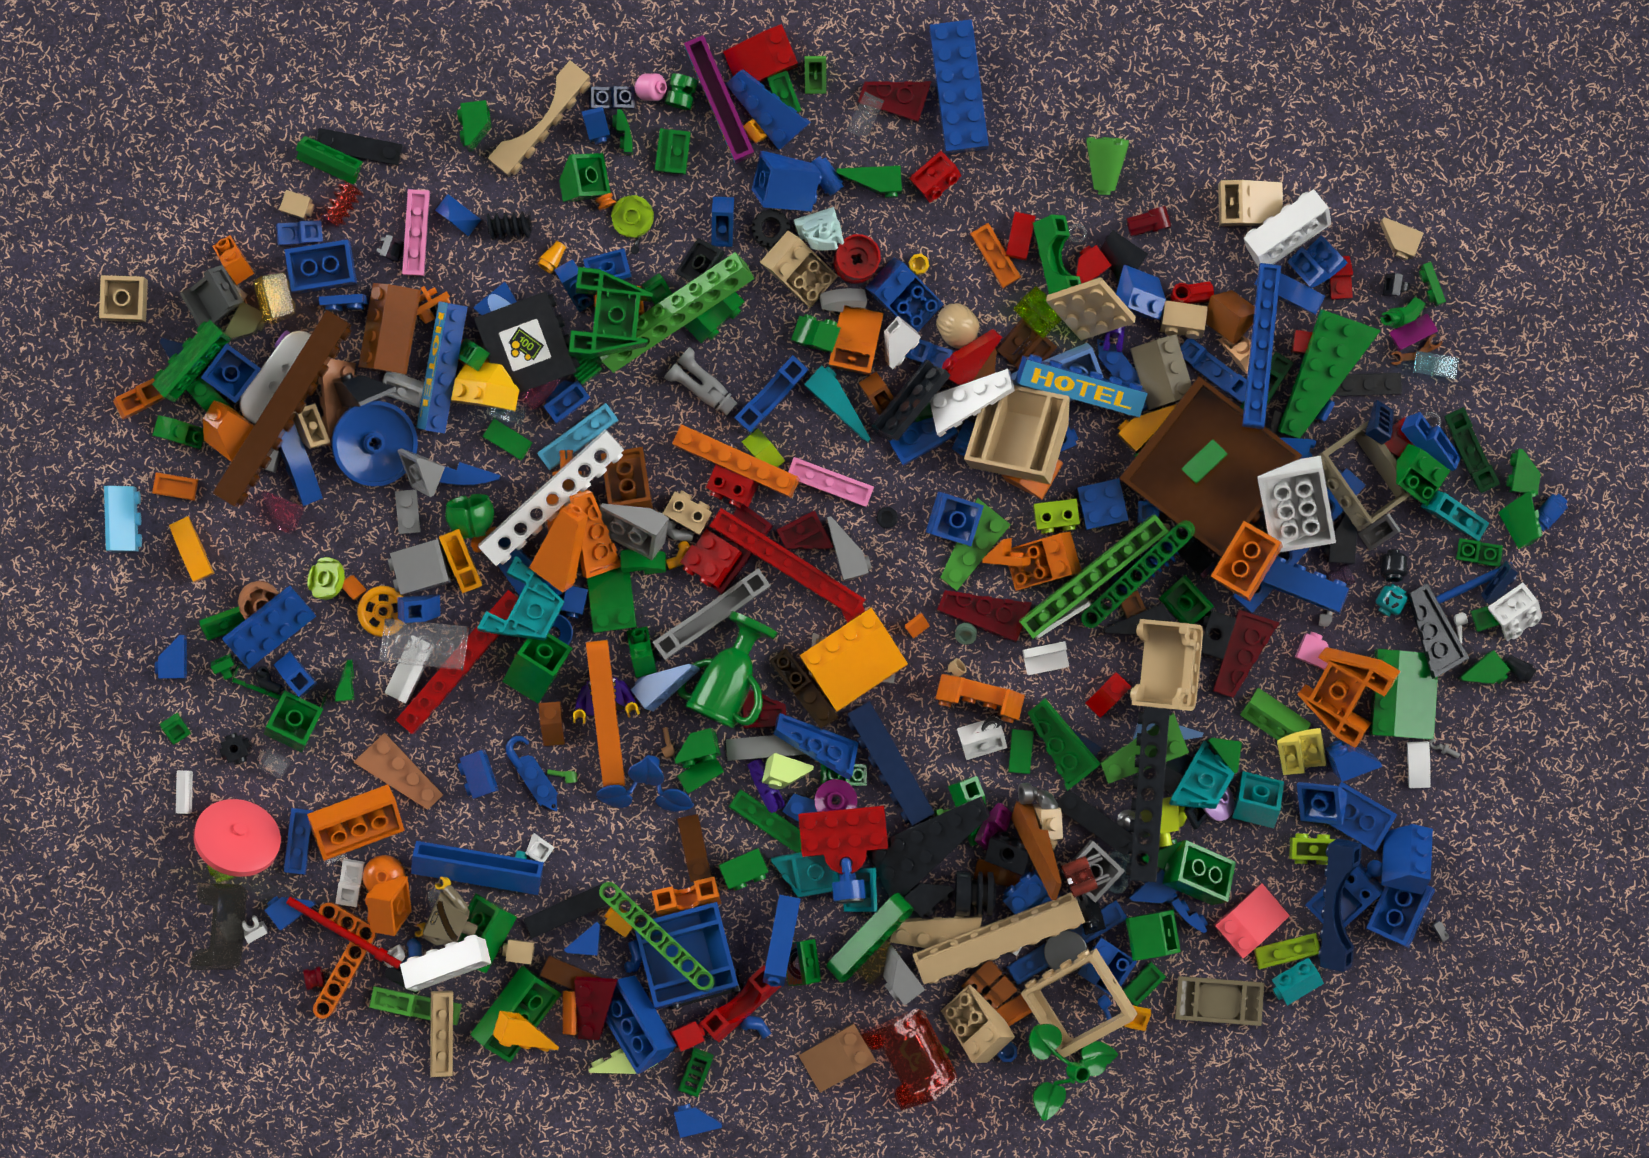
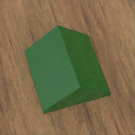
[1158,575,1214,624]

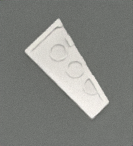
[930,369,1015,437]

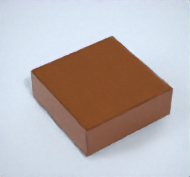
[1120,590,1146,619]

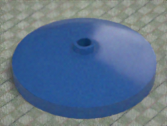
[331,400,418,486]

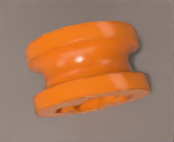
[595,193,616,210]

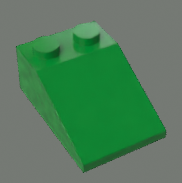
[587,567,637,633]

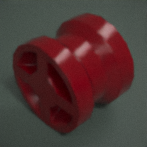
[303,966,325,990]

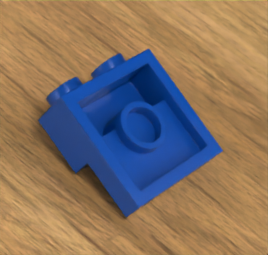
[1003,869,1060,914]

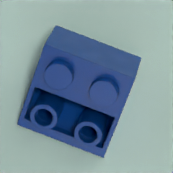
[1076,937,1137,996]

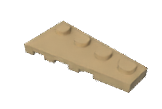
[890,915,982,949]

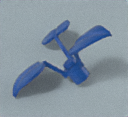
[596,755,694,812]

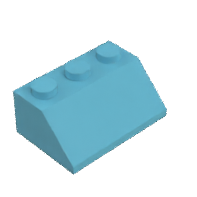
[104,486,142,553]

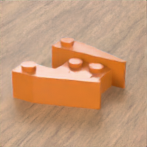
[1298,647,1400,748]
[935,674,1025,723]

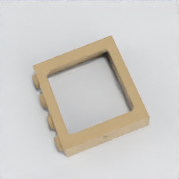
[1021,948,1138,1058]

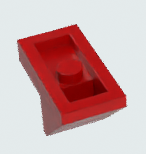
[1329,256,1353,300]

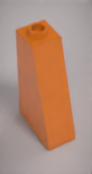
[529,503,588,593]

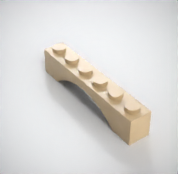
[488,60,591,177]

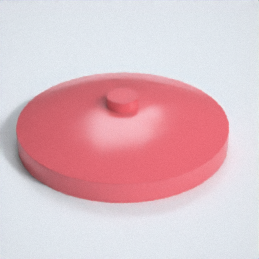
[194,799,281,877]

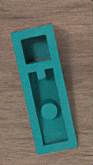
[1421,491,1489,541]

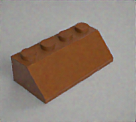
[358,283,421,375]

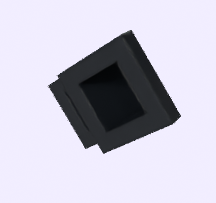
[1177,530,1218,579]

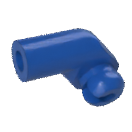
[401,938,422,964]
[624,940,642,973]
[740,1016,772,1039]

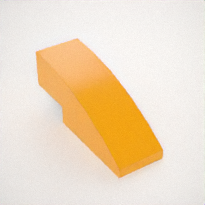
[169,516,215,583]
[439,529,482,594]

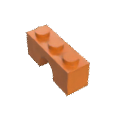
[652,876,721,917]

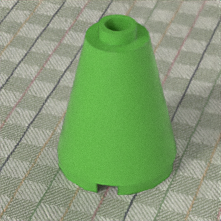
[1086,137,1129,195]

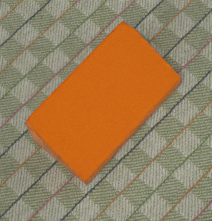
[563,991,578,1035]

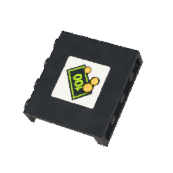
[474,291,580,393]

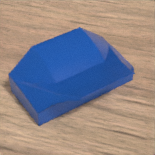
[544,380,590,424]

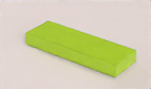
[1254,933,1320,969]

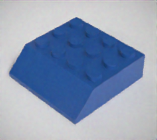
[635,902,739,1010]

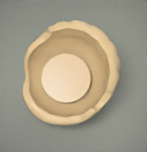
[936,303,979,349]

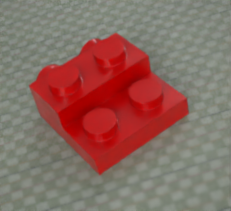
[680,529,742,588]

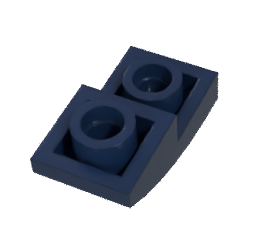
[588,86,635,109]

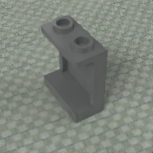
[180,265,244,327]

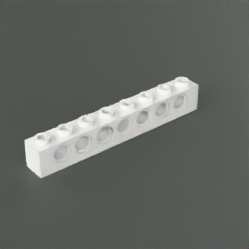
[478,429,624,566]

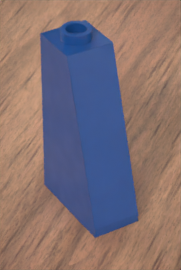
[763,895,801,987]

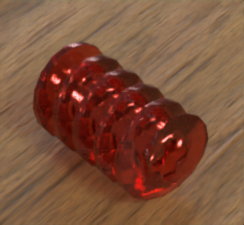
[320,180,364,227]

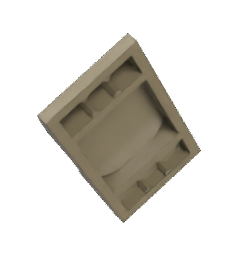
[1175,976,1264,1026]

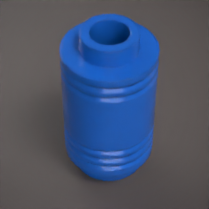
[811,156,844,196]
[1538,493,1568,532]

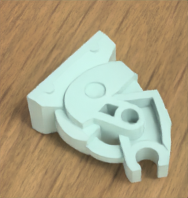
[793,207,844,250]

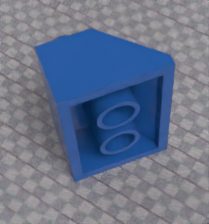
[1381,824,1433,895]
[1366,885,1435,948]

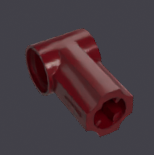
[1126,206,1172,236]

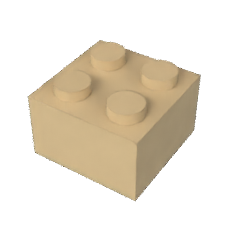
[99,275,148,322]

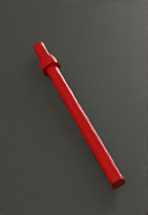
[286,896,402,969]

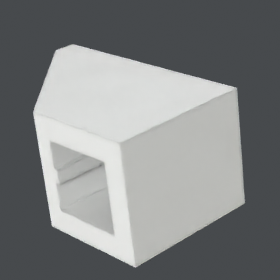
[884,316,921,369]

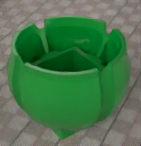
[445,494,494,539]

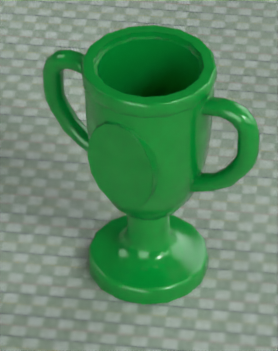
[677,611,778,729]

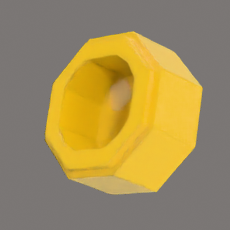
[908,254,929,275]

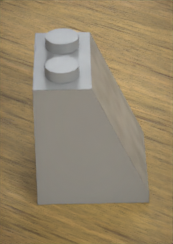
[388,539,452,595]
[1061,840,1125,903]

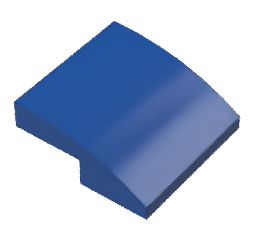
[1287,235,1348,288]

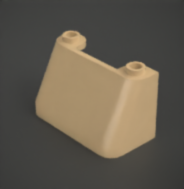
[1130,619,1203,711]

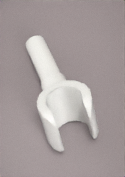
[1454,612,1468,644]

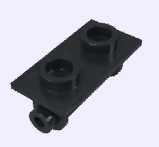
[1075,893,1106,935]

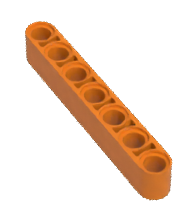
[586,640,625,788]

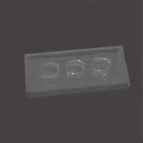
[379,619,469,670]

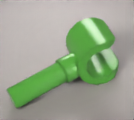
[547,769,578,783]

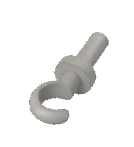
[1429,739,1460,758]

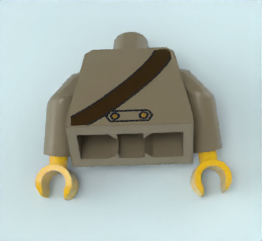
[415,877,478,946]

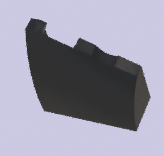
[1100,230,1148,281]

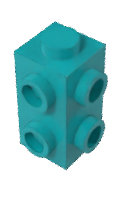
[1272,957,1324,1006]

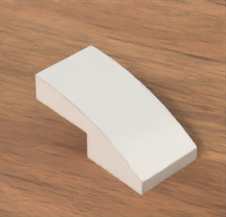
[1407,741,1430,788]
[335,858,365,907]

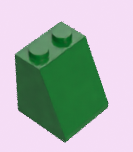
[502,633,573,704]

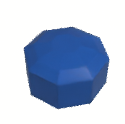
[997,1041,1017,1062]

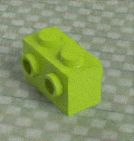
[1033,499,1080,534]
[1289,833,1336,865]

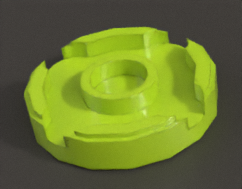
[611,195,654,238]
[307,557,345,600]

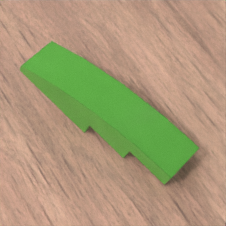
[369,986,462,1025]

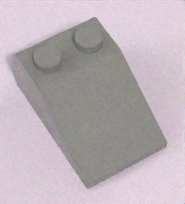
[600,503,669,560]
[827,516,872,582]

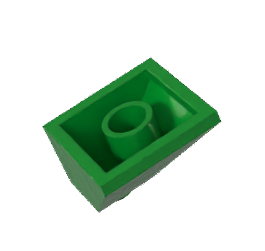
[559,153,611,202]

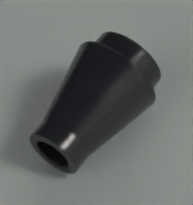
[1505,655,1537,684]

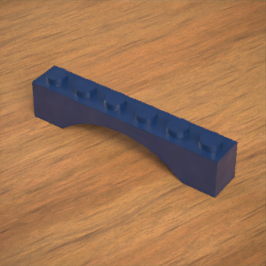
[1318,838,1362,972]

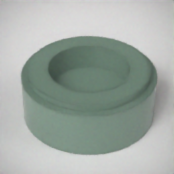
[955,623,977,645]

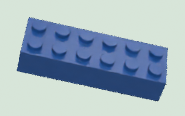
[929,19,989,155]

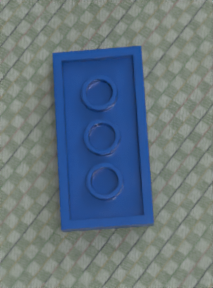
[222,585,316,669]

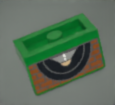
[786,939,821,986]

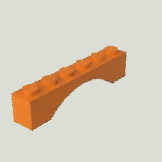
[672,424,800,498]

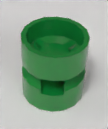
[664,73,699,110]

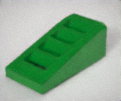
[459,338,490,371]
[678,1047,714,1097]

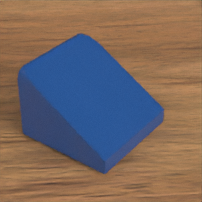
[1315,400,1335,423]

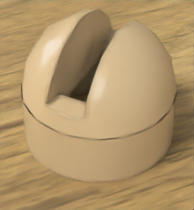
[948,658,967,677]

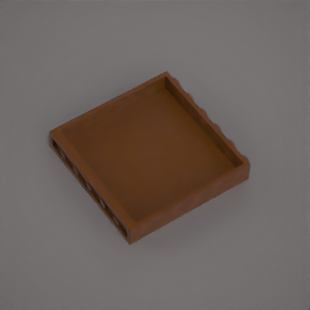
[1119,376,1302,558]

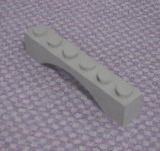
[653,568,771,660]

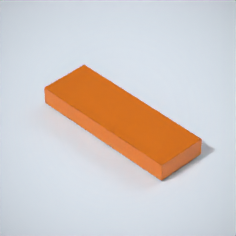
[970,223,1021,288]

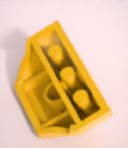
[451,362,519,411]

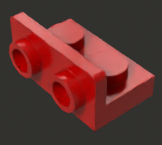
[909,151,961,203]

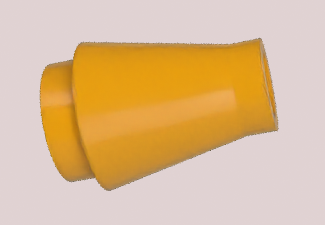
[538,241,566,274]

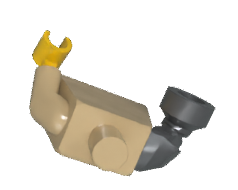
[1018,783,1063,851]

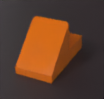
[982,538,1031,567]

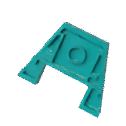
[477,556,564,641]

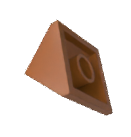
[1206,290,1255,345]

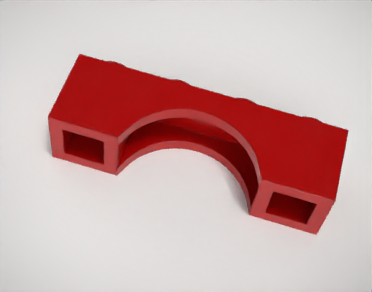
[700,965,781,1042]

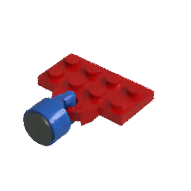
[798,806,888,904]

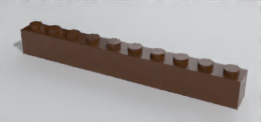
[213,310,352,508]

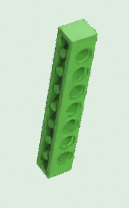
[600,252,754,373]
[1019,514,1169,639]

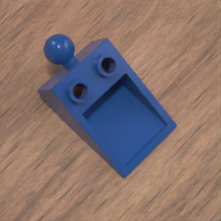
[1305,860,1384,928]

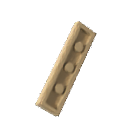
[430,991,453,1077]

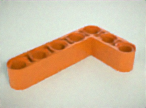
[313,902,377,1019]

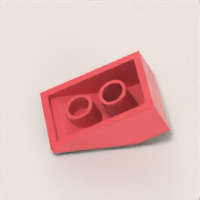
[1213,883,1290,958]

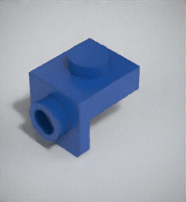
[952,419,975,456]

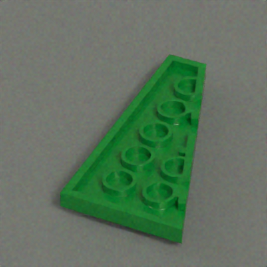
[1278,309,1381,439]

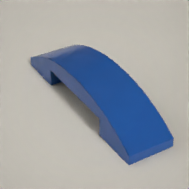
[1180,338,1247,403]

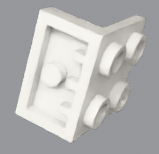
[1488,583,1542,641]

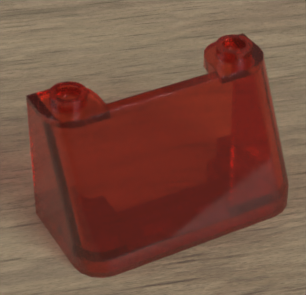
[861,1009,957,1110]

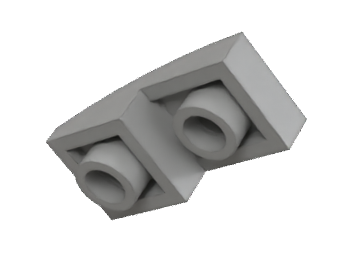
[819,288,867,312]

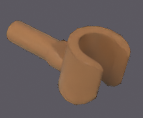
[661,727,675,759]

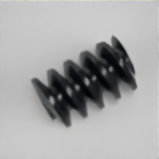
[487,211,532,240]

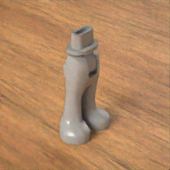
[664,347,737,416]

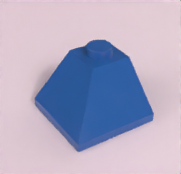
[201,343,261,403]

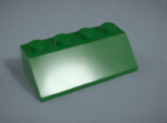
[470,965,561,1063]

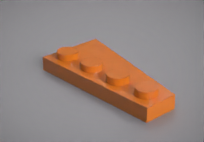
[569,490,621,578]

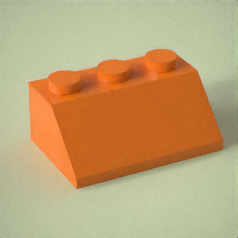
[1211,521,1283,602]

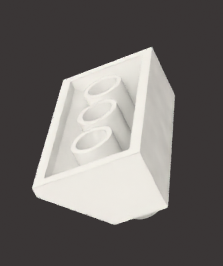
[1244,189,1331,268]

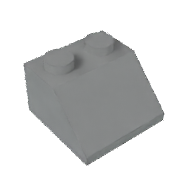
[883,945,925,1006]

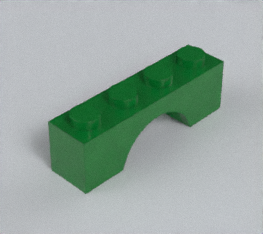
[1033,215,1081,294]

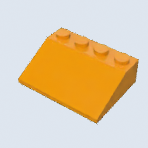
[800,608,908,712]

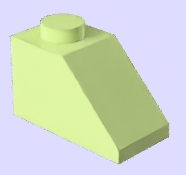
[762,753,814,789]

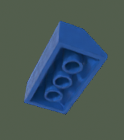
[606,975,677,1074]

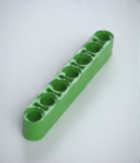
[599,882,714,992]

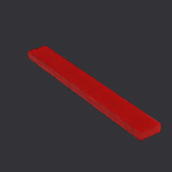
[709,508,866,618]

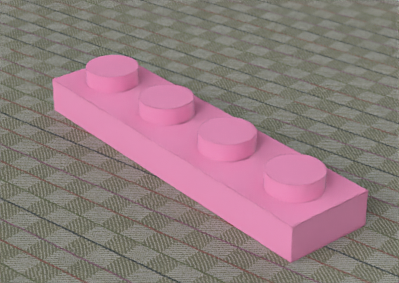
[402,189,430,276]
[788,457,874,507]

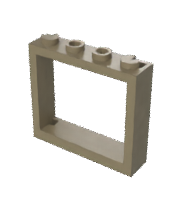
[1317,421,1411,531]

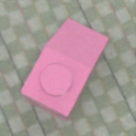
[1295,632,1329,670]

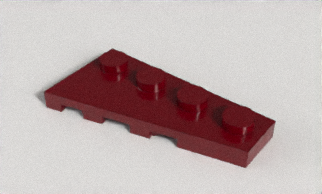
[1212,610,1280,698]

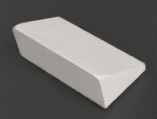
[383,373,424,408]
[176,770,193,814]

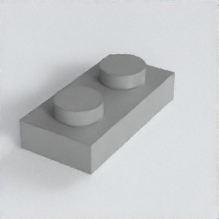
[395,489,421,534]

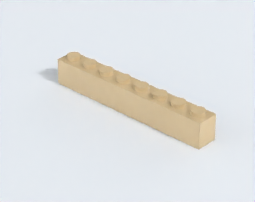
[912,892,1085,984]

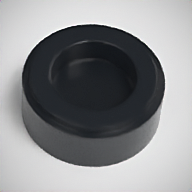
[876,507,898,529]

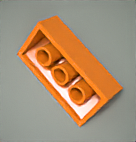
[307,784,405,861]

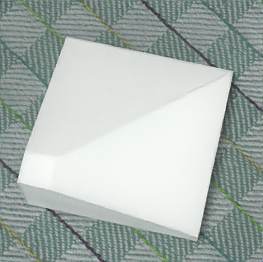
[526,833,555,862]

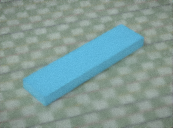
[537,403,619,471]

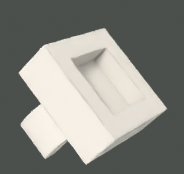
[242,915,267,944]

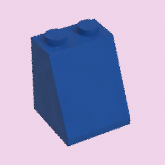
[752,151,822,211]

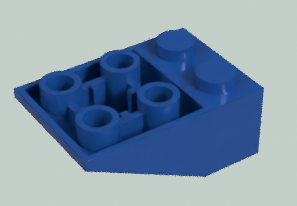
[865,257,944,332]

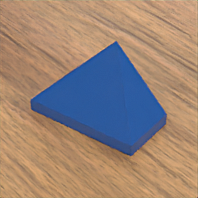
[435,194,481,237]

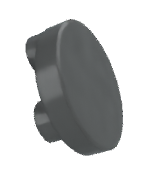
[1044,930,1087,973]

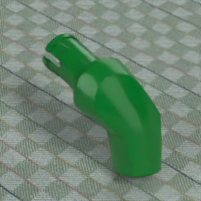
[1380,297,1426,328]

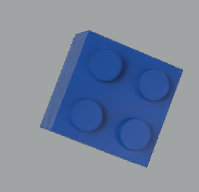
[1076,478,1129,531]

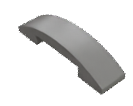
[726,735,805,761]

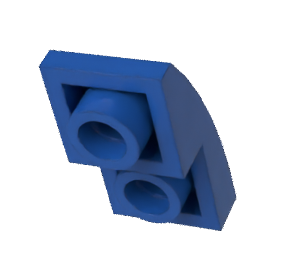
[1170,898,1208,933]

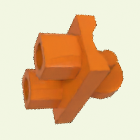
[417,286,451,324]

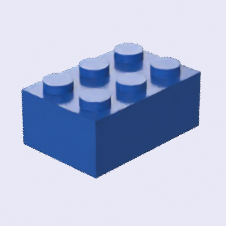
[284,239,357,295]

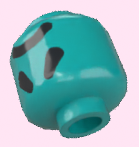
[1376,584,1408,617]

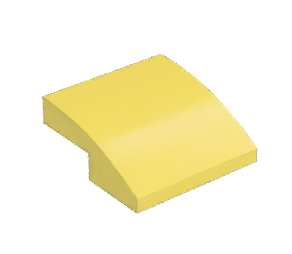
[1277,728,1326,775]

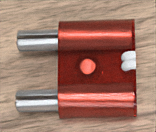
[1061,853,1111,898]

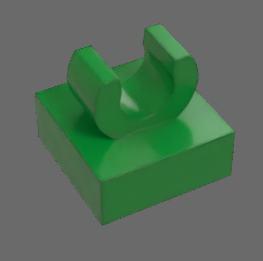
[211,653,234,680]

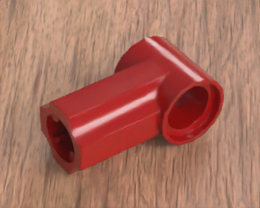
[1170,281,1214,304]

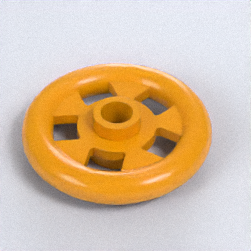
[357,586,406,637]

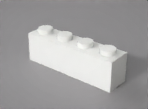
[400,935,491,992]

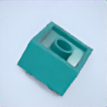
[1232,771,1284,828]

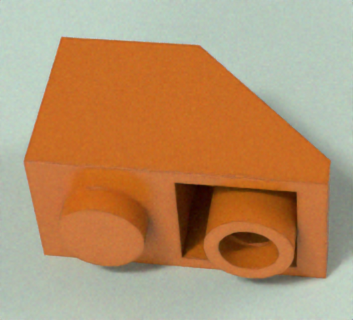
[212,235,254,285]

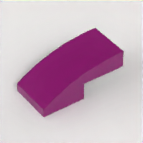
[975,803,1012,850]

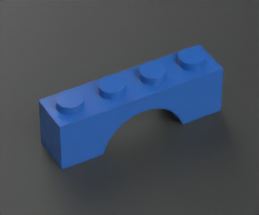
[734,355,809,434]

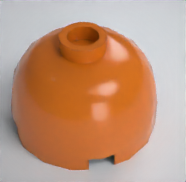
[362,855,406,892]

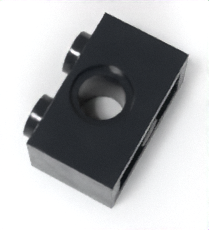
[1201,610,1237,660]
[985,831,1033,876]

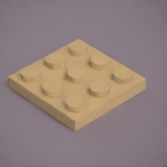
[1046,277,1136,340]

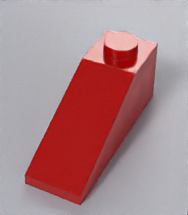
[942,329,1002,386]

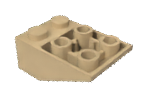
[1218,180,1283,226]
[760,231,838,308]
[941,985,1015,1063]

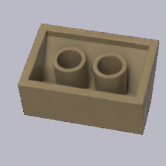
[1130,334,1192,410]

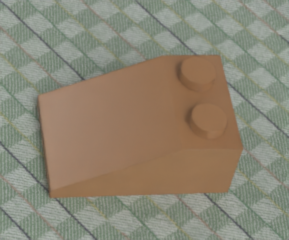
[798,1023,876,1093]

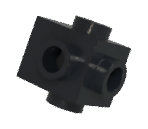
[219,733,252,765]

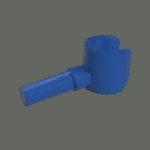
[1098,995,1112,1020]

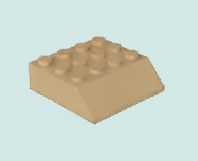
[964,385,1070,484]

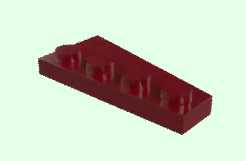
[711,505,773,594]
[937,590,1032,643]

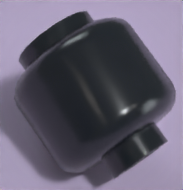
[1380,549,1408,582]

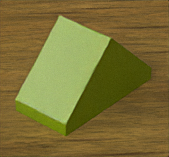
[742,429,785,467]

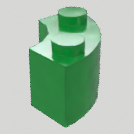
[684,292,745,344]
[791,314,841,353]

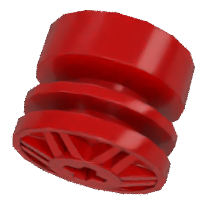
[833,234,881,284]

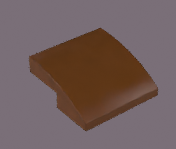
[996,318,1057,369]

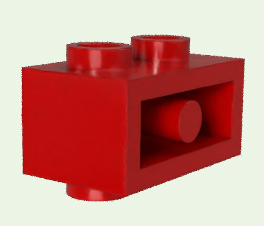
[706,465,759,508]

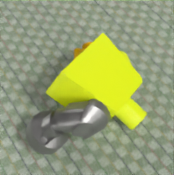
[1117,797,1187,847]

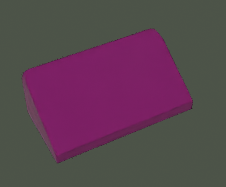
[1389,314,1438,351]

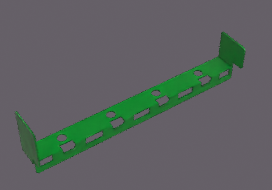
[232,665,328,708]

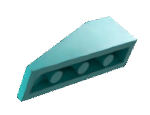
[804,365,871,443]

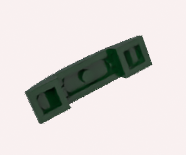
[1444,407,1500,493]

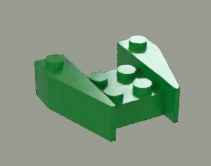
[568,267,653,359]

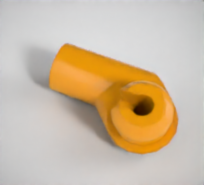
[666,541,690,570]

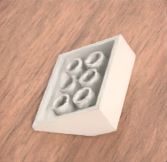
[1257,456,1336,552]

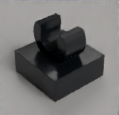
[376,235,404,262]
[1382,273,1410,297]

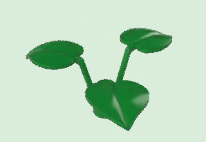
[1029,1024,1118,1121]

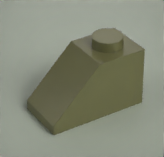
[225,302,267,342]

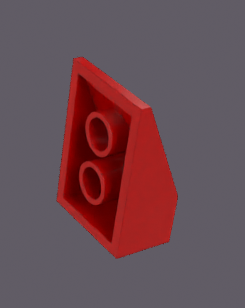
[723,24,798,82]

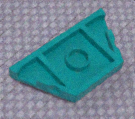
[1169,741,1234,809]
[771,852,840,897]

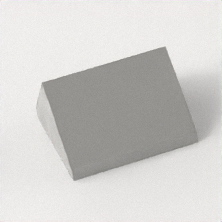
[398,448,445,497]

